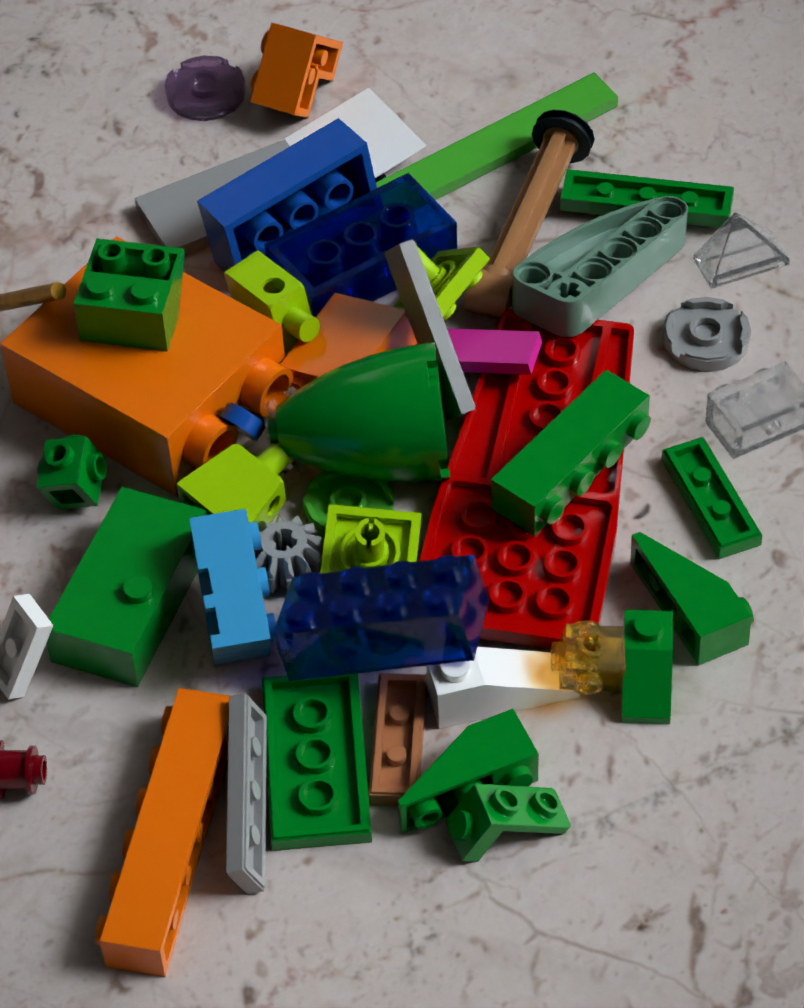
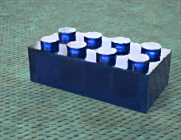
[264,173,457,318]
[272,555,489,681]

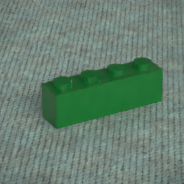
[491,370,651,536]

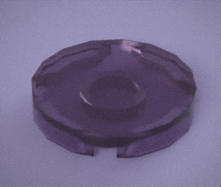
[164,55,246,121]

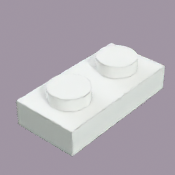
[0,594,53,700]

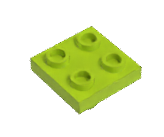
[393,240,490,321]
[318,504,422,606]

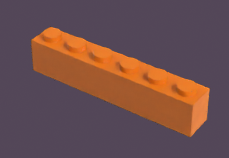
[95,688,229,977]

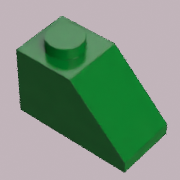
[621,610,673,724]

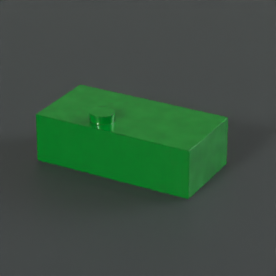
[47,487,208,687]

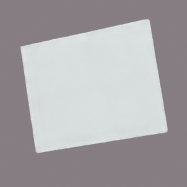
[281,88,427,178]

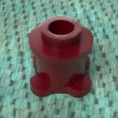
[0,740,47,799]

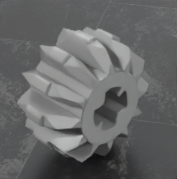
[254,514,324,595]

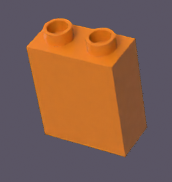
[0,236,293,496]

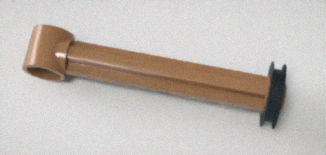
[464,109,595,319]

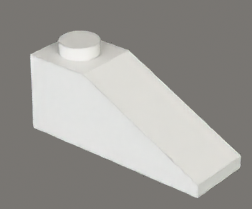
[426,646,580,729]

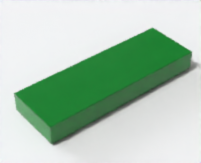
[661,437,762,559]

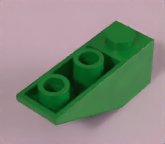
[398,709,539,834]

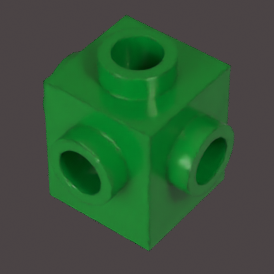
[36,434,107,510]

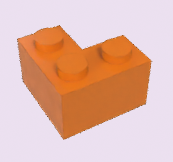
[250,22,343,118]

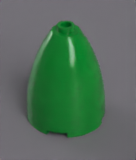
[268,342,450,482]

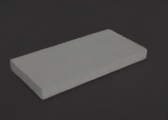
[135,139,290,255]

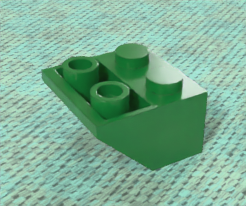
[73,238,185,351]

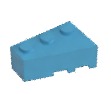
[189,509,278,666]

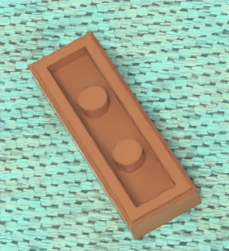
[369,673,427,806]

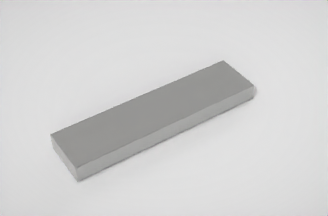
[384,239,476,420]
[226,693,267,894]

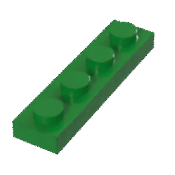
[560,169,734,229]

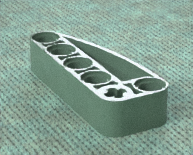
[512,196,688,337]

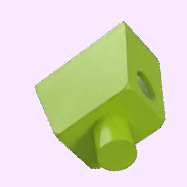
[224,250,320,353]
[177,443,291,527]

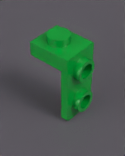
[445,784,571,862]

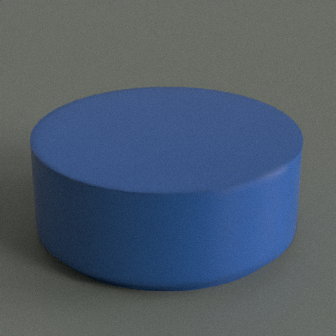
[219,402,266,441]

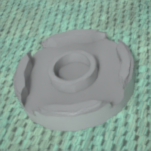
[662,297,751,372]

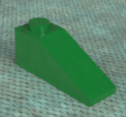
[630,532,754,666]

